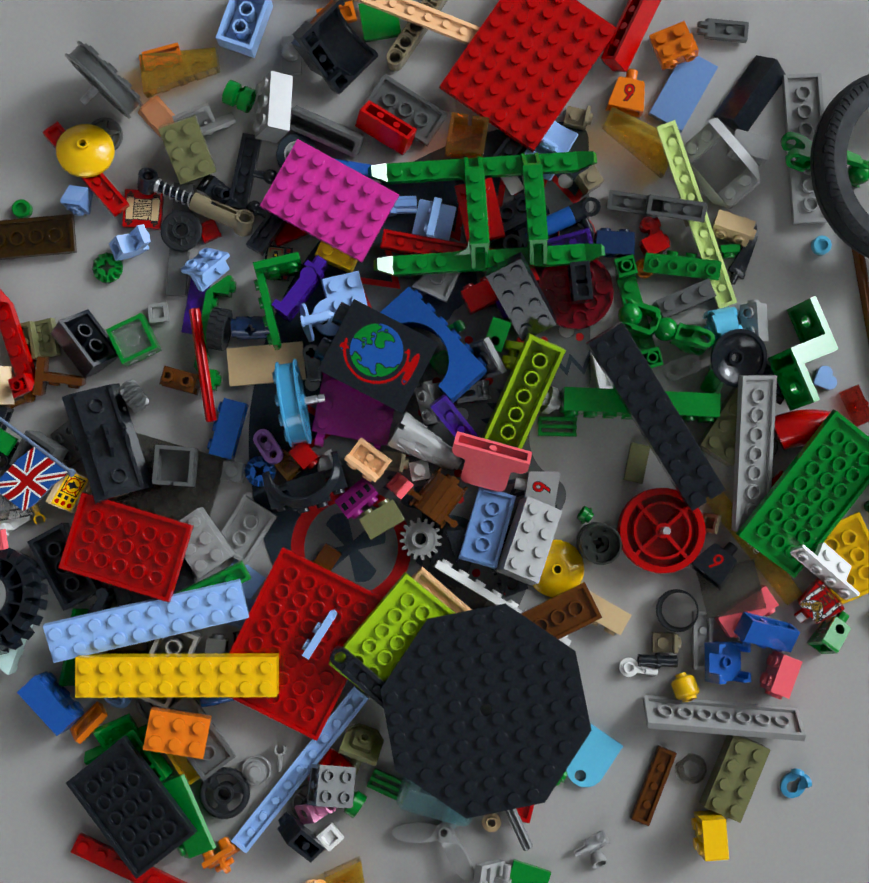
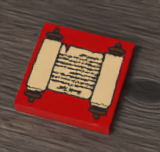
[122,189,164,230]

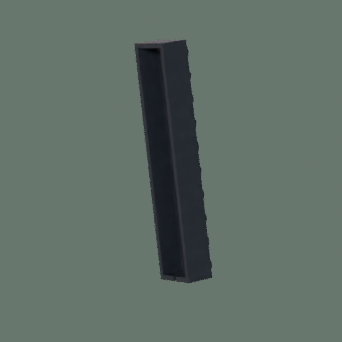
[585,322,726,511]

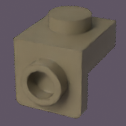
[383,450,409,473]

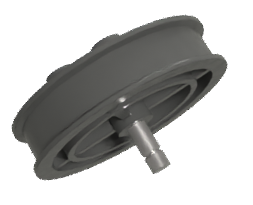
[65,41,143,119]

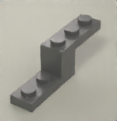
[606,190,708,222]

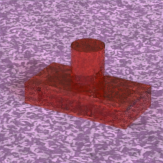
[839,384,869,427]

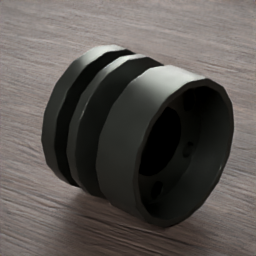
[576,522,622,565]

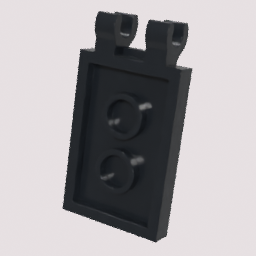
[427,522,472,594]

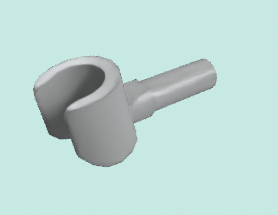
[274,745,287,772]

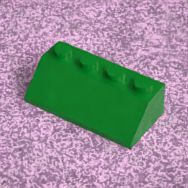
[162,774,216,859]

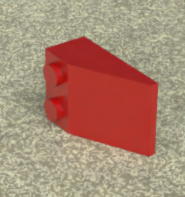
[454,177,505,244]

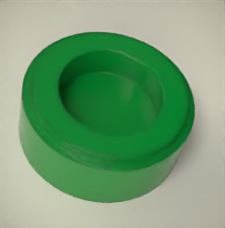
[12,199,33,219]

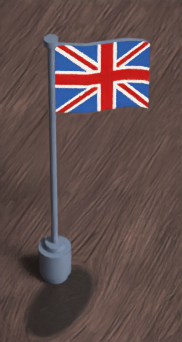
[0,417,76,511]

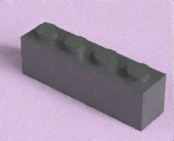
[290,105,366,157]

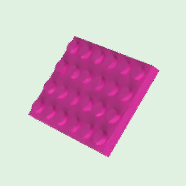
[260,139,399,263]

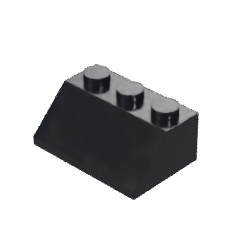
[51,309,119,378]

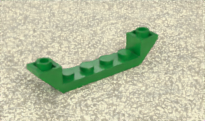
[614,254,664,368]
[194,275,237,391]

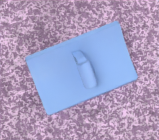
[524,121,578,181]

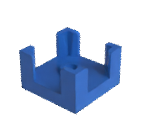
[704,641,751,684]

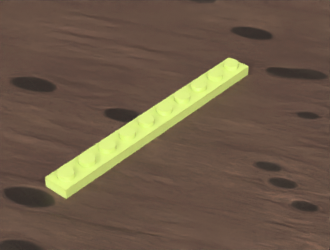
[656,120,737,309]

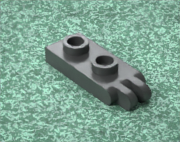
[696,18,749,43]

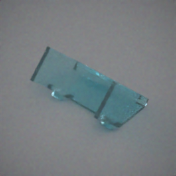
[396,776,473,826]

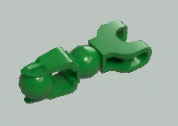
[780,132,869,188]
[618,298,715,356]

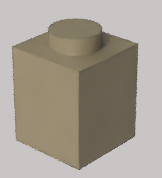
[574,165,604,196]

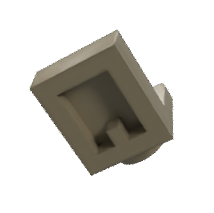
[563,106,593,131]
[652,632,682,654]

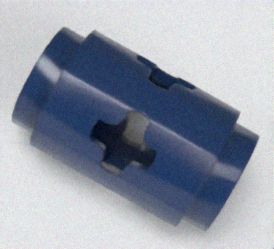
[231,316,270,339]

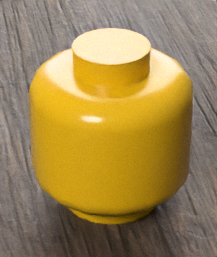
[671,672,700,703]

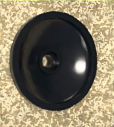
[710,329,767,387]

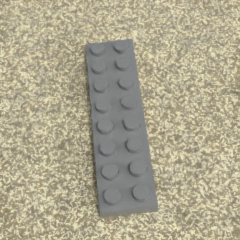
[782,73,828,225]
[731,375,777,531]
[643,695,806,741]

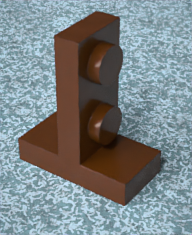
[33,355,86,396]

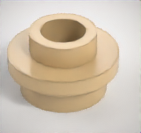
[482,813,501,832]

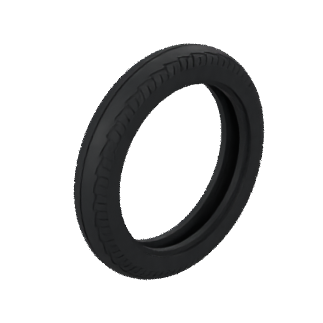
[810,74,869,259]

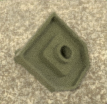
[338,723,384,775]

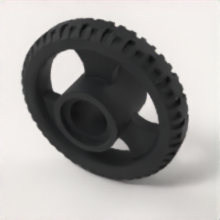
[199,767,250,819]

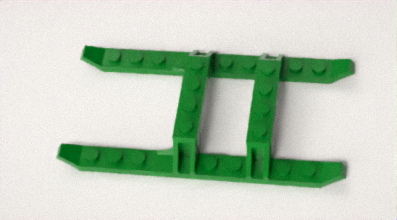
[368,151,605,277]

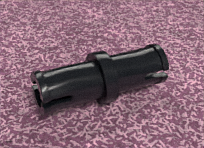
[637,653,678,669]

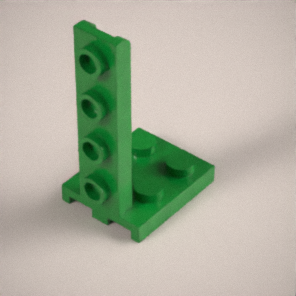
[253,252,303,351]

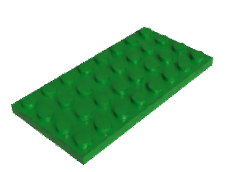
[736,409,869,578]

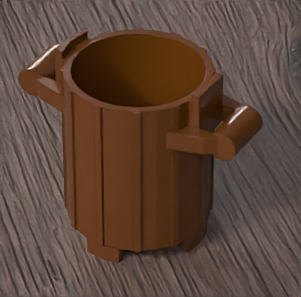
[407,467,468,529]

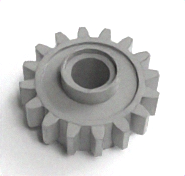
[400,518,442,560]

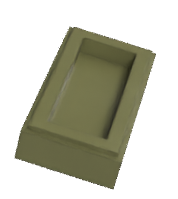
[623,443,650,484]

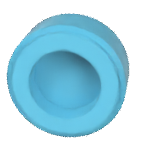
[811,235,832,256]

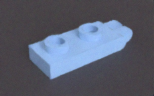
[301,610,337,660]

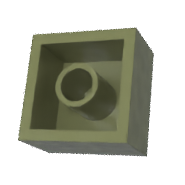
[359,498,406,539]

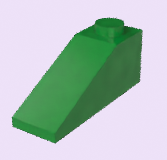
[117,728,173,782]

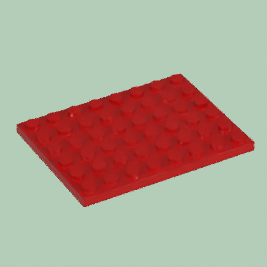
[439,0,617,152]
[229,547,384,741]

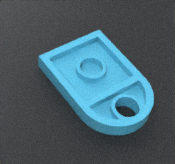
[566,723,623,787]

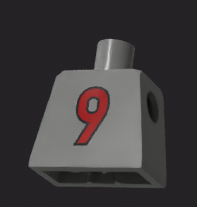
[514,471,561,507]

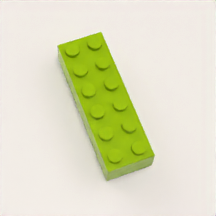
[482,333,566,449]

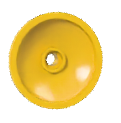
[56,124,115,178]
[532,540,584,597]

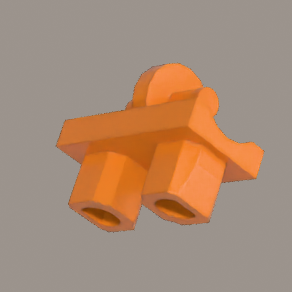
[201,837,240,874]

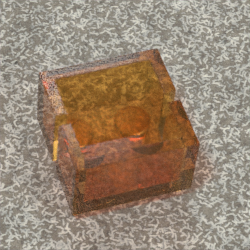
[445,112,489,159]

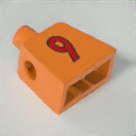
[606,69,645,118]

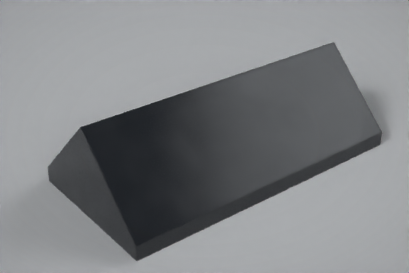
[713,55,786,132]

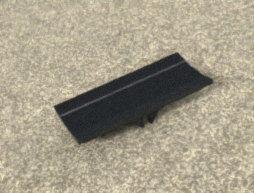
[62,383,154,504]

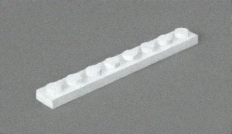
[433,559,571,646]

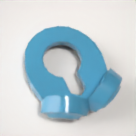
[780,768,812,798]

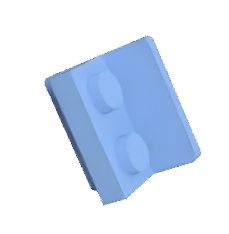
[412,197,456,241]
[180,248,230,291]

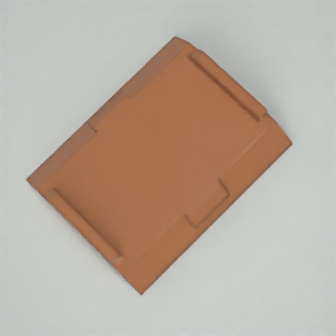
[138,95,175,137]

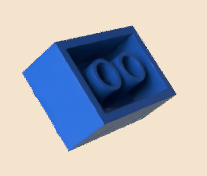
[17,671,85,736]

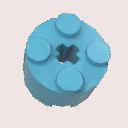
[703,306,743,348]

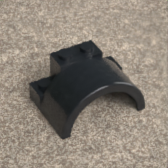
[291,0,378,95]

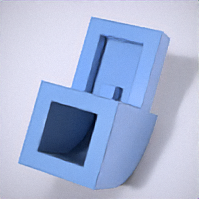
[109,224,151,261]

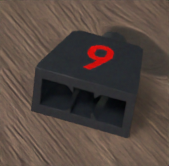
[691,542,738,591]

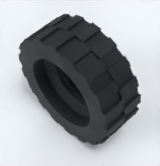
[206,307,233,351]

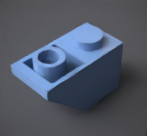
[60,185,93,216]

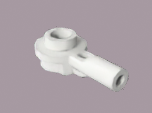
[619,657,658,677]

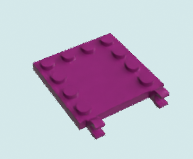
[312,373,395,451]

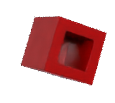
[288,442,320,470]

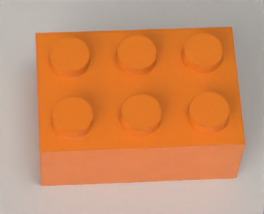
[143,706,212,759]

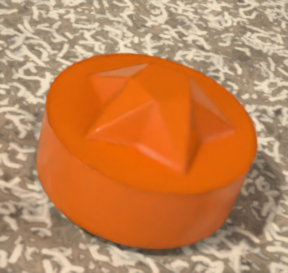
[635,258,653,279]

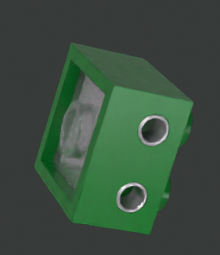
[106,313,162,367]

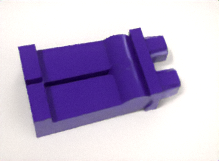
[271,255,328,323]

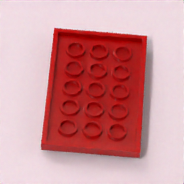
[59,492,194,602]

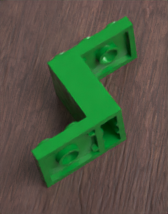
[767,296,839,411]

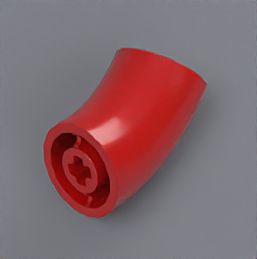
[774,409,831,451]

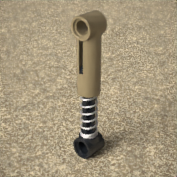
[137,168,255,237]

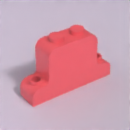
[452,431,532,492]

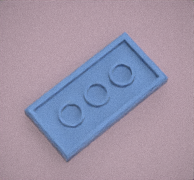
[648,56,718,133]
[459,487,516,569]

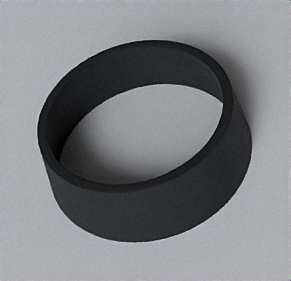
[656,589,699,632]

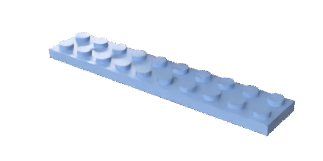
[43,579,249,663]

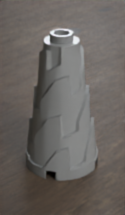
[387,412,462,471]

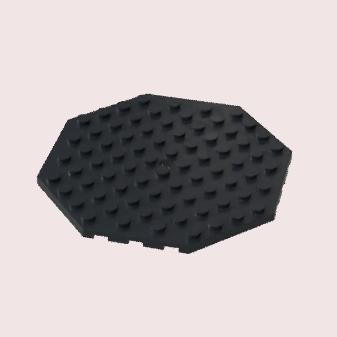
[380,603,592,819]

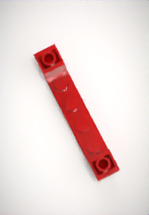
[0,289,36,398]

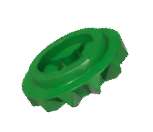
[92,252,123,283]

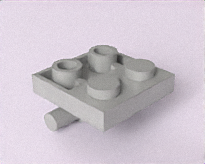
[474,859,512,883]

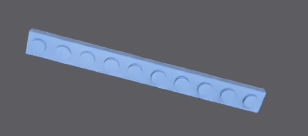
[231,686,369,853]

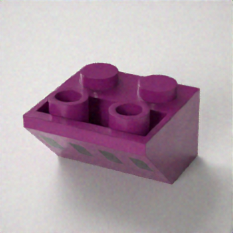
[335,477,380,519]

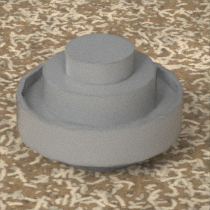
[540,386,561,414]
[242,755,271,785]

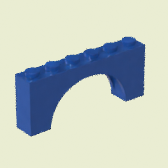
[380,287,487,403]

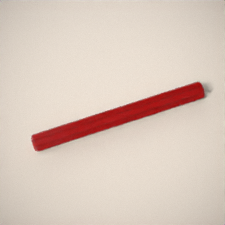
[189,308,217,422]

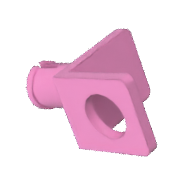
[294,804,336,824]

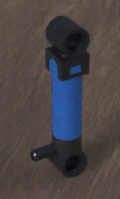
[501,197,601,249]

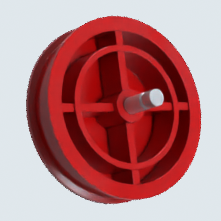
[617,488,706,573]

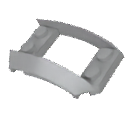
[684,117,761,209]

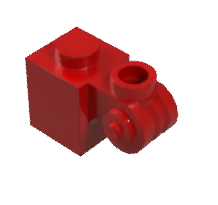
[638,217,670,257]

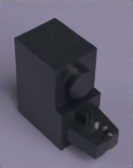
[277,812,325,863]

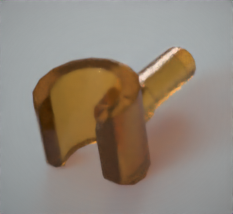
[10,391,36,408]

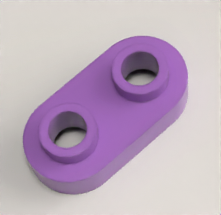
[253,429,283,465]

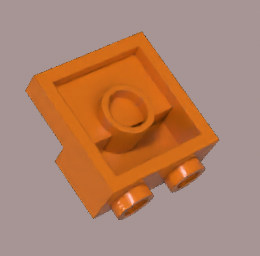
[649,21,699,71]

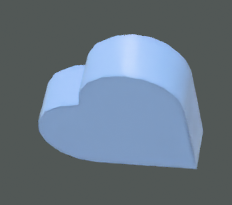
[813,366,837,390]

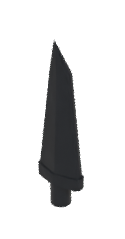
[727,224,758,285]

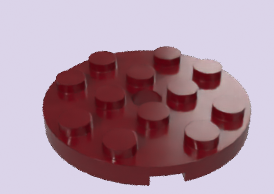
[538,259,614,330]

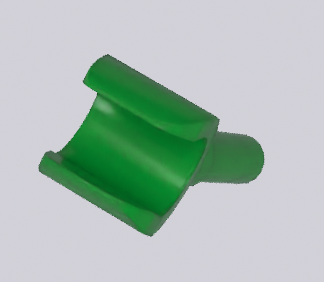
[447,320,466,333]

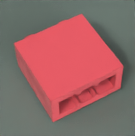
[760,650,803,700]

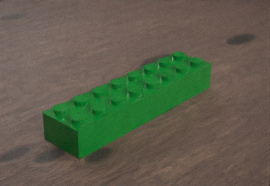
[559,387,721,423]

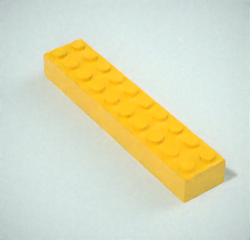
[75,653,279,698]

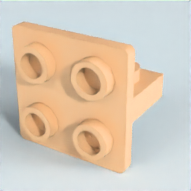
[344,437,392,482]

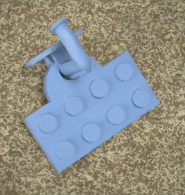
[300,271,368,342]

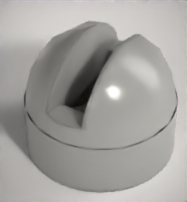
[590,851,607,869]

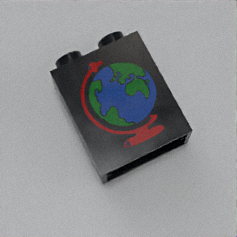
[314,299,439,413]

